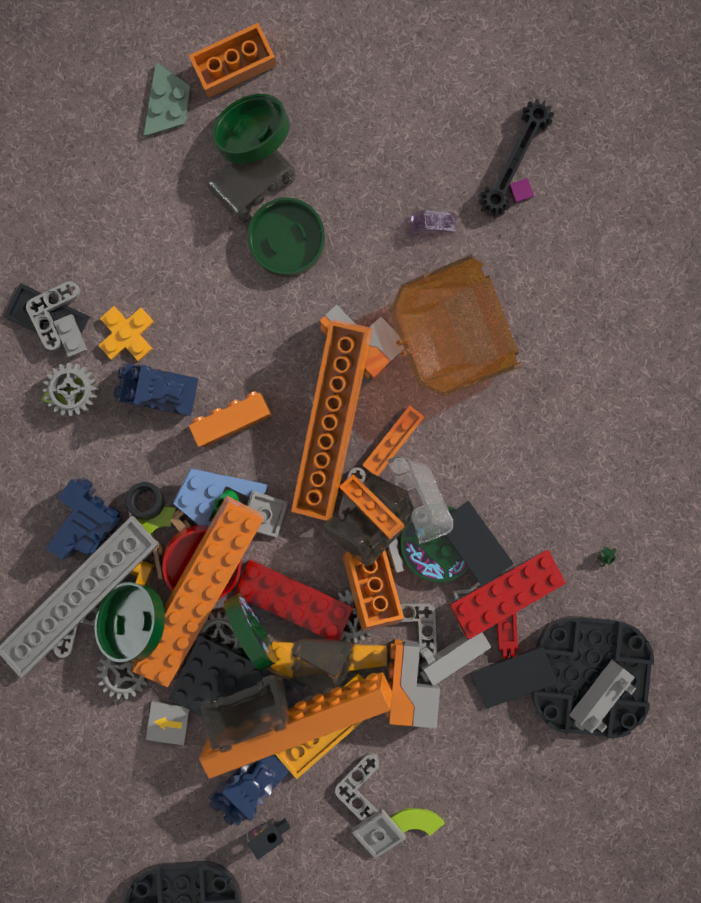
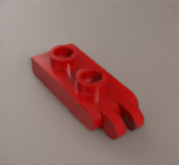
[497,613,518,658]

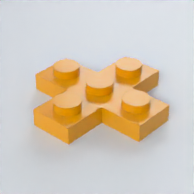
[98,306,155,361]

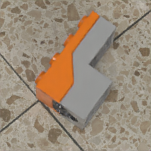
[320,304,408,380]
[385,639,440,728]

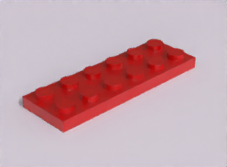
[449,550,566,639]
[234,560,354,643]

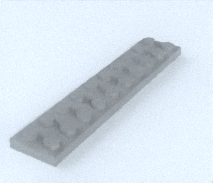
[0,516,159,678]

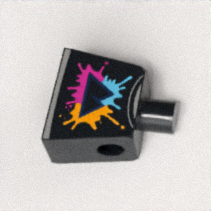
[246,818,291,860]

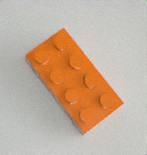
[188,23,276,98]
[189,391,273,448]
[343,543,404,632]

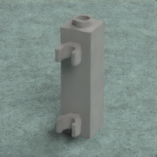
[419,625,491,686]
[569,660,636,733]

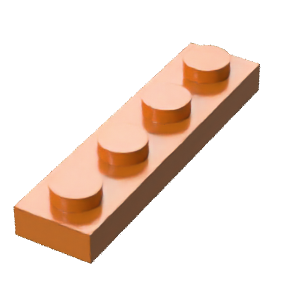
[362,405,424,477]
[339,474,404,540]

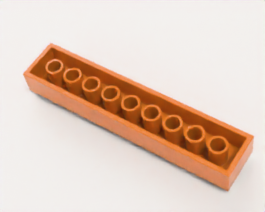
[291,320,373,521]
[132,496,264,687]
[199,672,392,779]

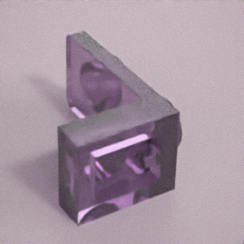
[411,210,456,234]

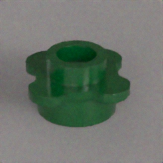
[598,547,617,567]

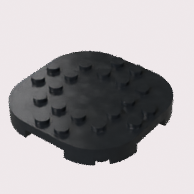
[531,616,654,739]
[124,861,242,903]

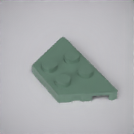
[144,63,191,137]

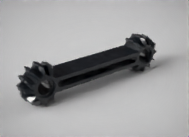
[478,99,554,218]

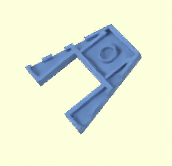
[172,468,268,526]

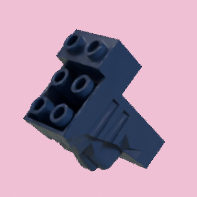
[114,364,199,416]
[46,478,123,560]
[208,755,290,826]

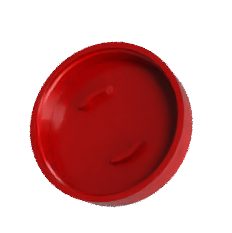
[162,525,241,600]

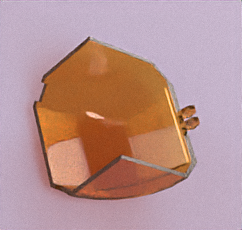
[390,254,523,397]

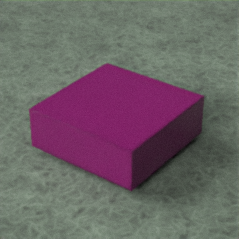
[509,178,534,203]

